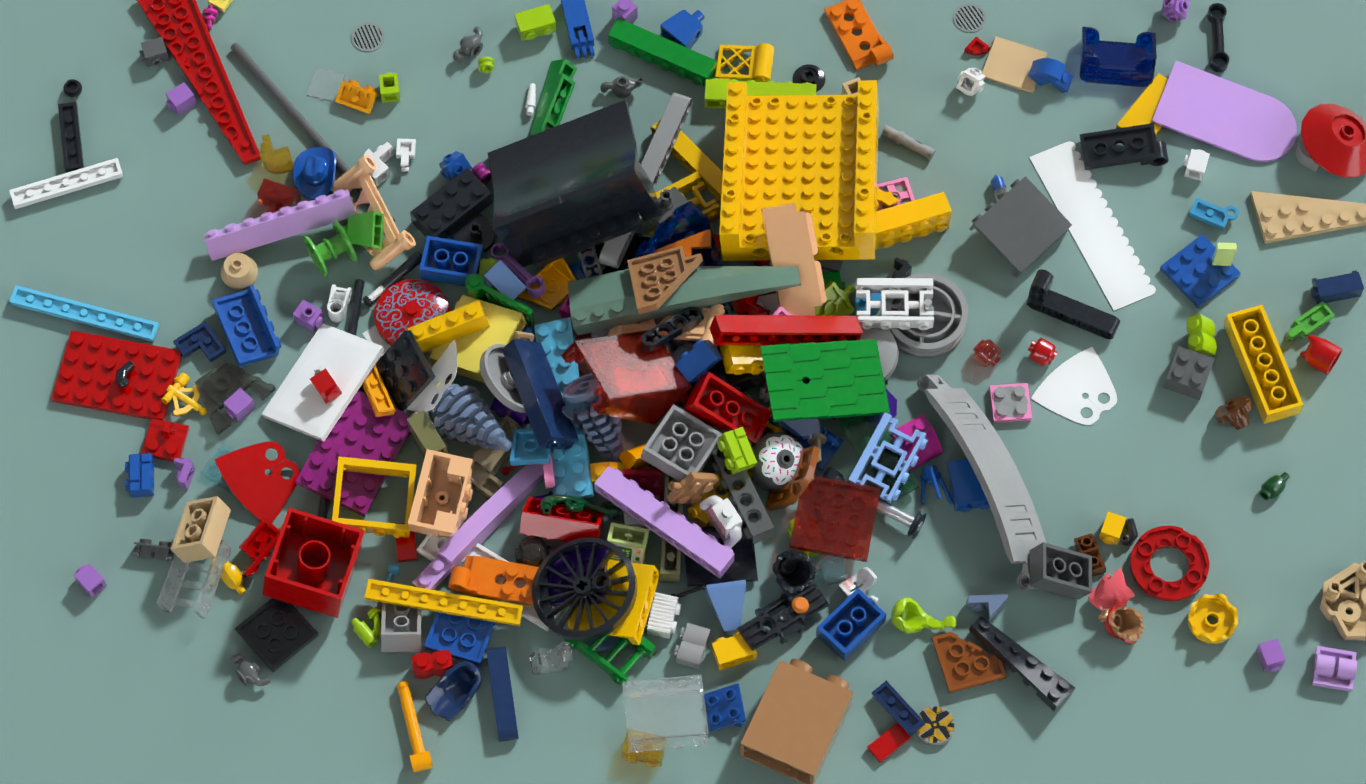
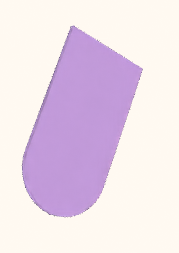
[1152,61,1297,162]

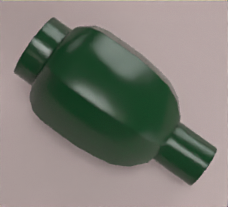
[1260,472,1290,500]

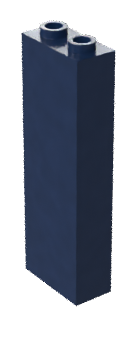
[502,339,579,451]

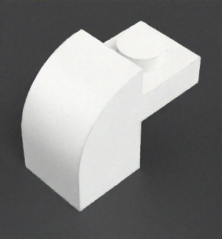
[364,142,394,188]

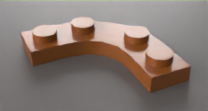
[765,446,820,511]

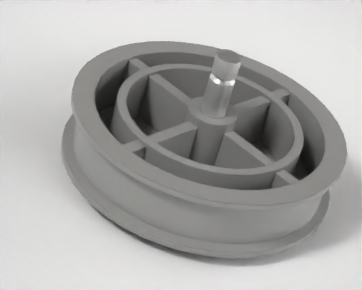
[886,273,968,357]

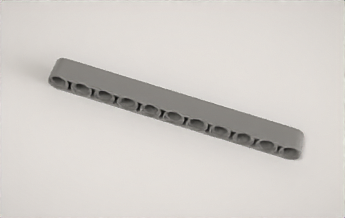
[599,93,693,269]

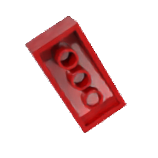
[684,372,772,445]

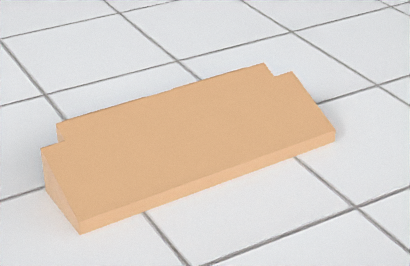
[761,203,827,316]

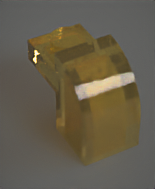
[259,134,293,174]

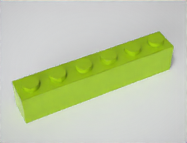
[705,78,817,109]

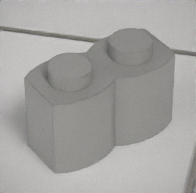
[674,623,711,670]

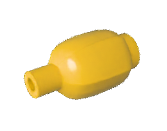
[219,561,246,595]

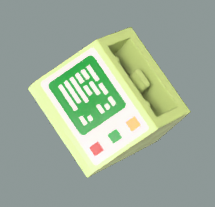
[607,522,650,564]

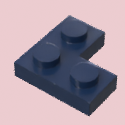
[173,321,226,362]

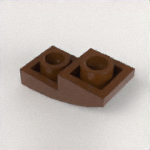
[1074,533,1106,576]

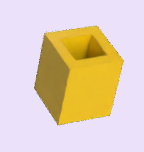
[1099,512,1126,545]

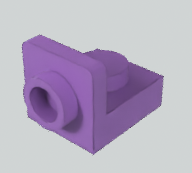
[173,457,195,490]

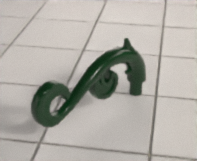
[540,495,623,516]

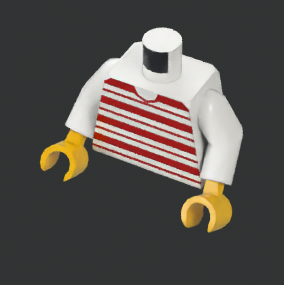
[688,495,742,548]

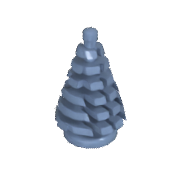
[562,373,623,463]
[429,384,512,452]

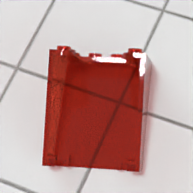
[561,330,692,425]

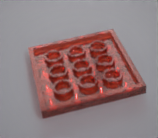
[789,476,880,562]

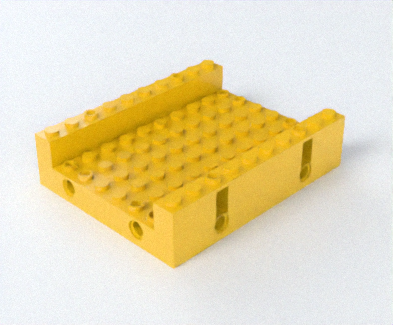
[719,80,879,261]

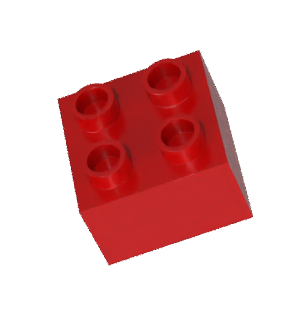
[262,507,365,618]

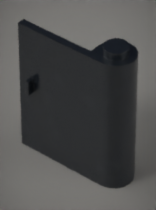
[684,524,758,586]

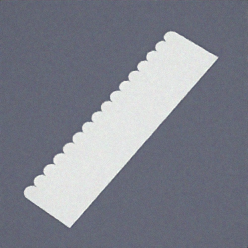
[1029,141,1156,311]

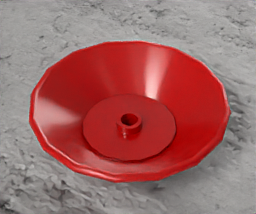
[1300,104,1366,178]

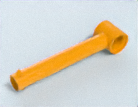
[397,681,433,773]

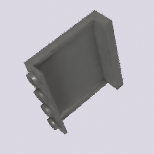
[970,176,1072,278]

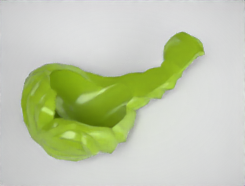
[891,597,956,634]

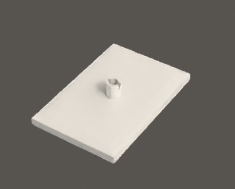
[262,323,385,442]

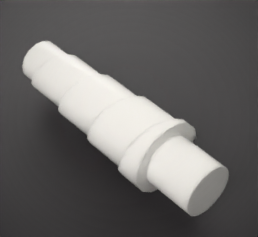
[525,83,536,116]

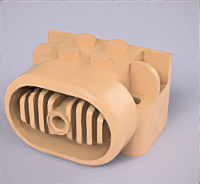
[408,449,473,537]

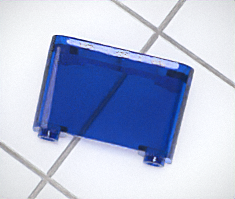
[1079,27,1157,87]

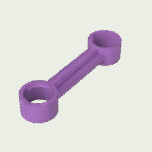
[491,243,545,298]

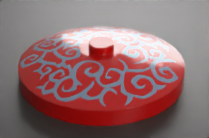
[374,280,450,346]

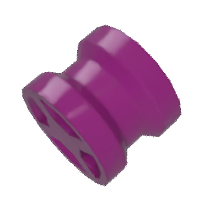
[471,162,492,185]

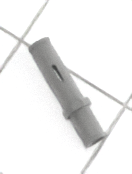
[881,124,936,160]

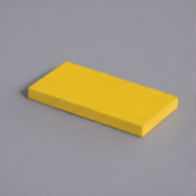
[1116,73,1168,135]

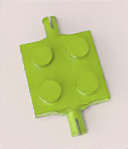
[814,281,856,316]

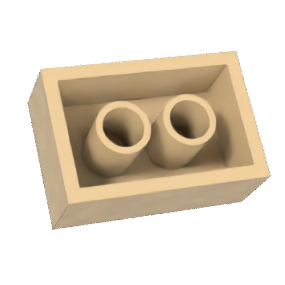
[171,496,231,563]

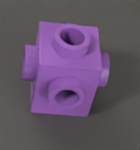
[1161,0,1190,22]

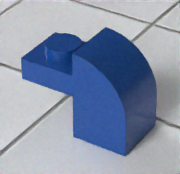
[1028,58,1073,93]

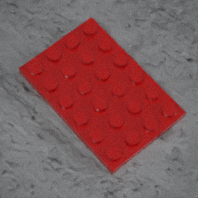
[51,330,182,421]

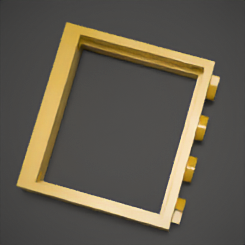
[332,457,416,538]

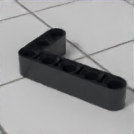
[1027,269,1120,339]

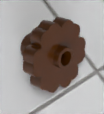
[1215,395,1253,430]

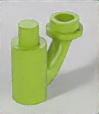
[351,607,382,648]

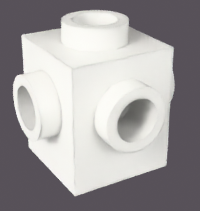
[956,68,986,96]

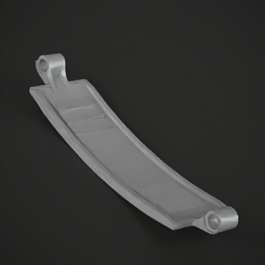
[917,374,1046,590]

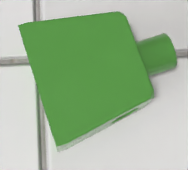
[342,211,384,250]

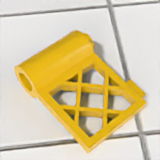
[715,43,774,82]

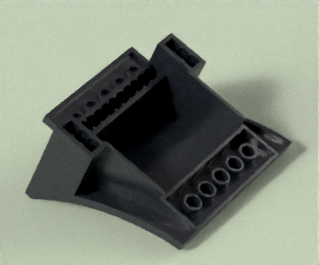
[488,100,662,267]

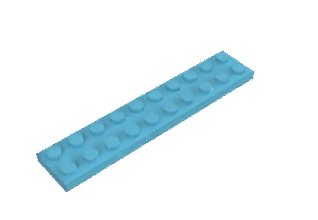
[534,317,594,499]

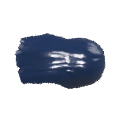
[425,661,482,721]

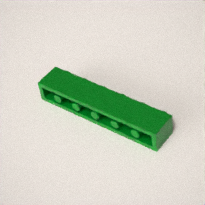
[608,18,717,86]

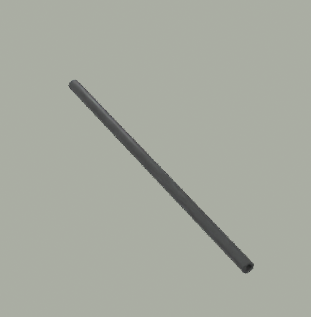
[231,42,395,222]

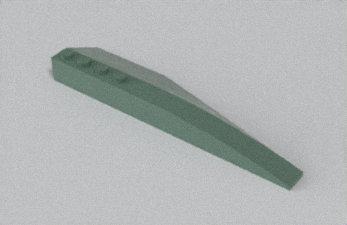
[568,266,801,335]

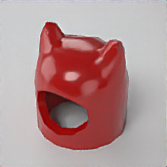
[1300,335,1343,375]

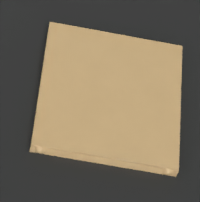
[981,36,1047,94]

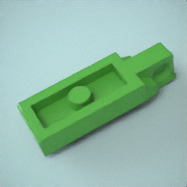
[1285,301,1335,342]

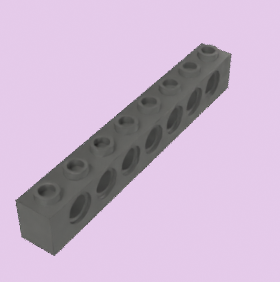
[690,413,775,544]

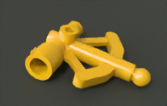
[161,373,207,417]

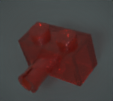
[257,178,301,213]

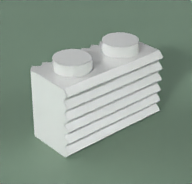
[647,592,681,639]

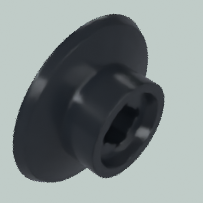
[793,64,826,92]

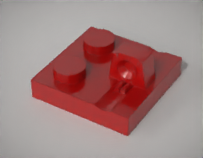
[141,418,190,462]

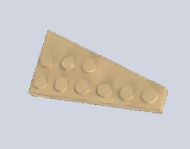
[1250,191,1366,243]

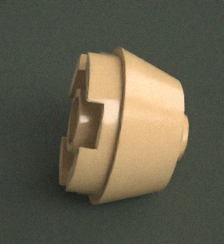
[220,253,258,290]

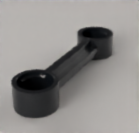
[1207,3,1229,72]

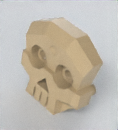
[1319,561,1366,641]

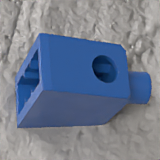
[660,10,705,49]

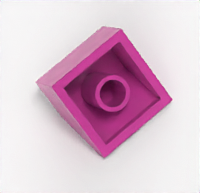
[890,414,943,471]

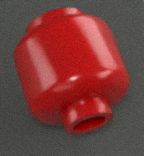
[1028,338,1057,366]

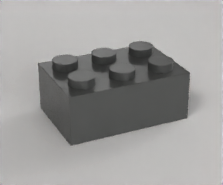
[1030,542,1092,600]

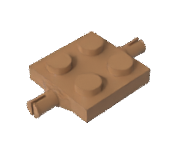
[666,472,719,504]

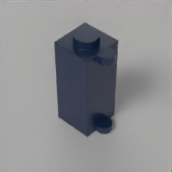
[1311,270,1364,305]

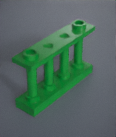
[564,635,656,687]

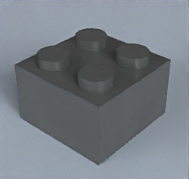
[1163,346,1215,400]

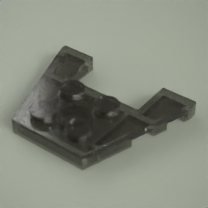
[195,359,276,435]

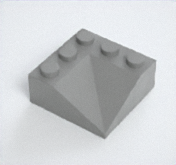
[641,404,722,482]

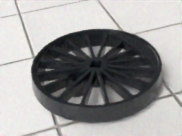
[532,538,638,641]

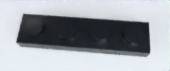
[58,102,84,173]

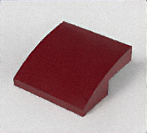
[623,467,664,502]

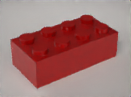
[519,497,605,543]

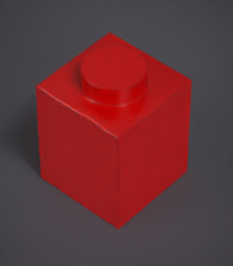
[310,368,342,404]

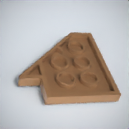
[627,246,703,314]

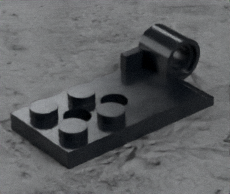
[1079,123,1169,170]

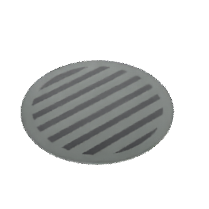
[953,4,986,32]
[351,23,384,51]

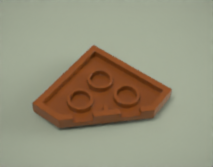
[932,632,1007,694]

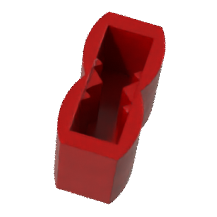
[411,650,453,679]

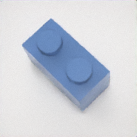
[482,260,526,300]

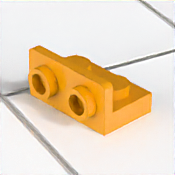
[335,79,380,114]

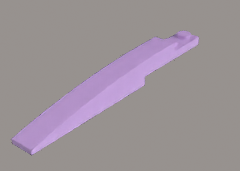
[412,464,544,590]

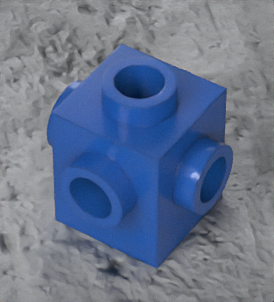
[439,151,472,180]

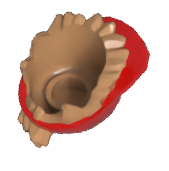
[1098,605,1145,645]

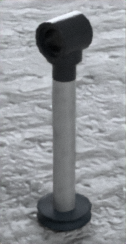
[817,467,926,539]

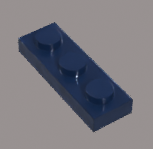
[871,680,925,737]

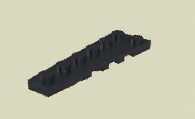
[969,616,1075,711]

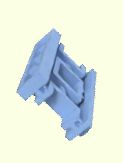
[848,412,928,504]

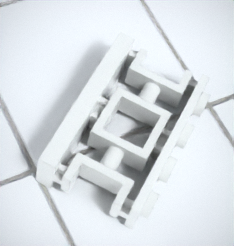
[856,278,934,330]

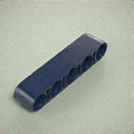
[486,647,519,742]

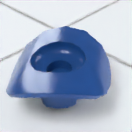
[292,147,336,200]

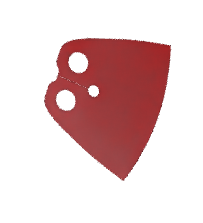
[214,441,300,523]

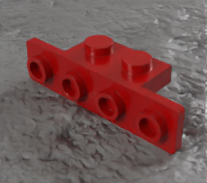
[239,517,282,577]

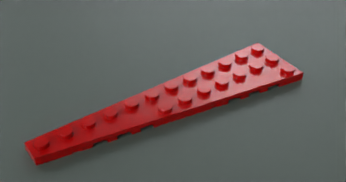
[136,0,262,166]

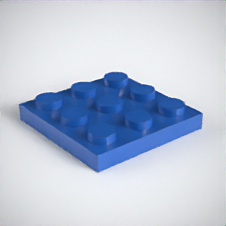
[1160,234,1241,309]
[424,612,496,666]

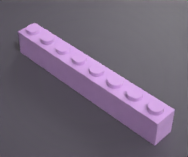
[204,189,356,261]
[594,466,735,578]

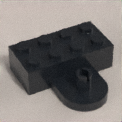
[410,168,495,253]

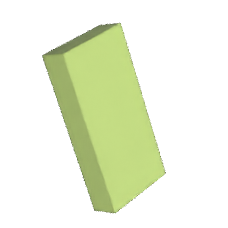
[1212,243,1237,266]

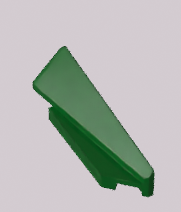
[530,59,577,136]

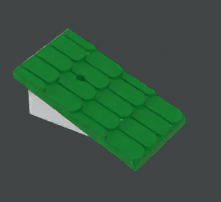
[760,339,890,422]

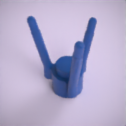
[920,465,953,505]

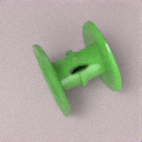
[303,220,357,278]

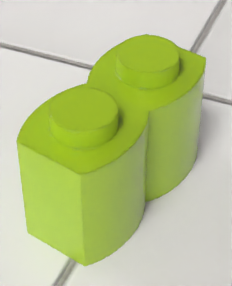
[1186,313,1217,357]

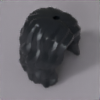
[773,550,817,594]

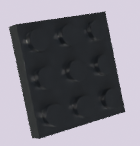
[375,330,436,411]
[235,598,319,672]

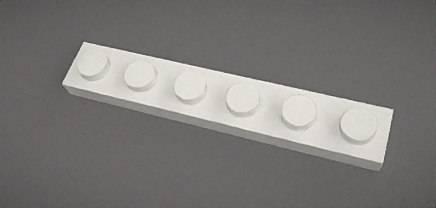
[9,158,124,209]

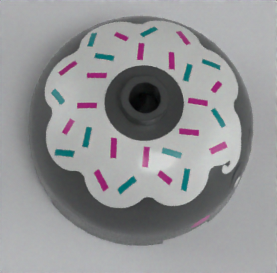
[748,432,803,491]

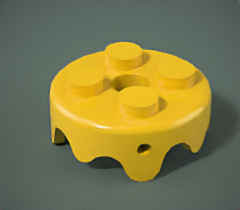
[1188,593,1238,644]

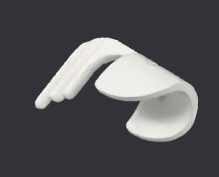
[838,567,878,605]

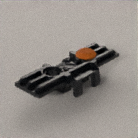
[737,583,830,651]

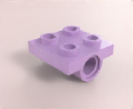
[1312,646,1357,692]

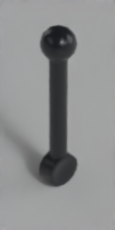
[671,584,708,598]

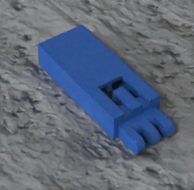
[561,0,595,59]

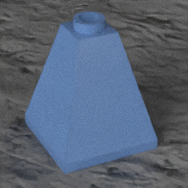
[705,580,746,636]

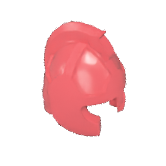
[1088,569,1135,610]

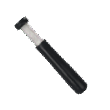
[362,252,422,307]

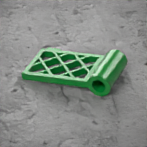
[465,273,534,328]

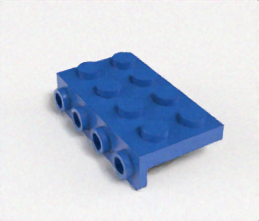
[212,285,281,367]

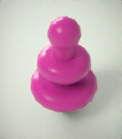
[203,5,218,29]

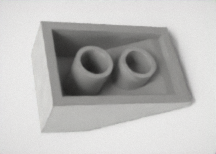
[381,603,422,652]

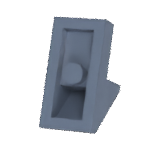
[967,594,1008,622]

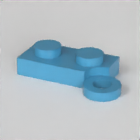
[1189,198,1239,230]

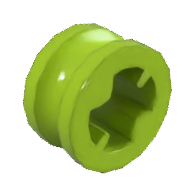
[478,57,494,73]

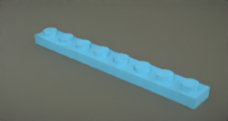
[9,285,160,343]

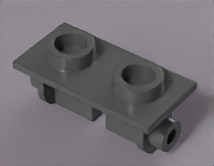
[134,538,174,562]

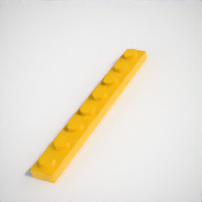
[364,579,524,627]

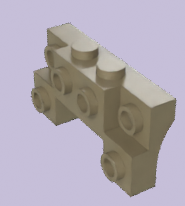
[470,415,524,499]

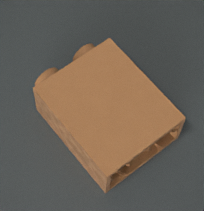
[740,659,853,784]

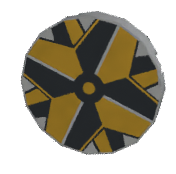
[916,706,955,746]

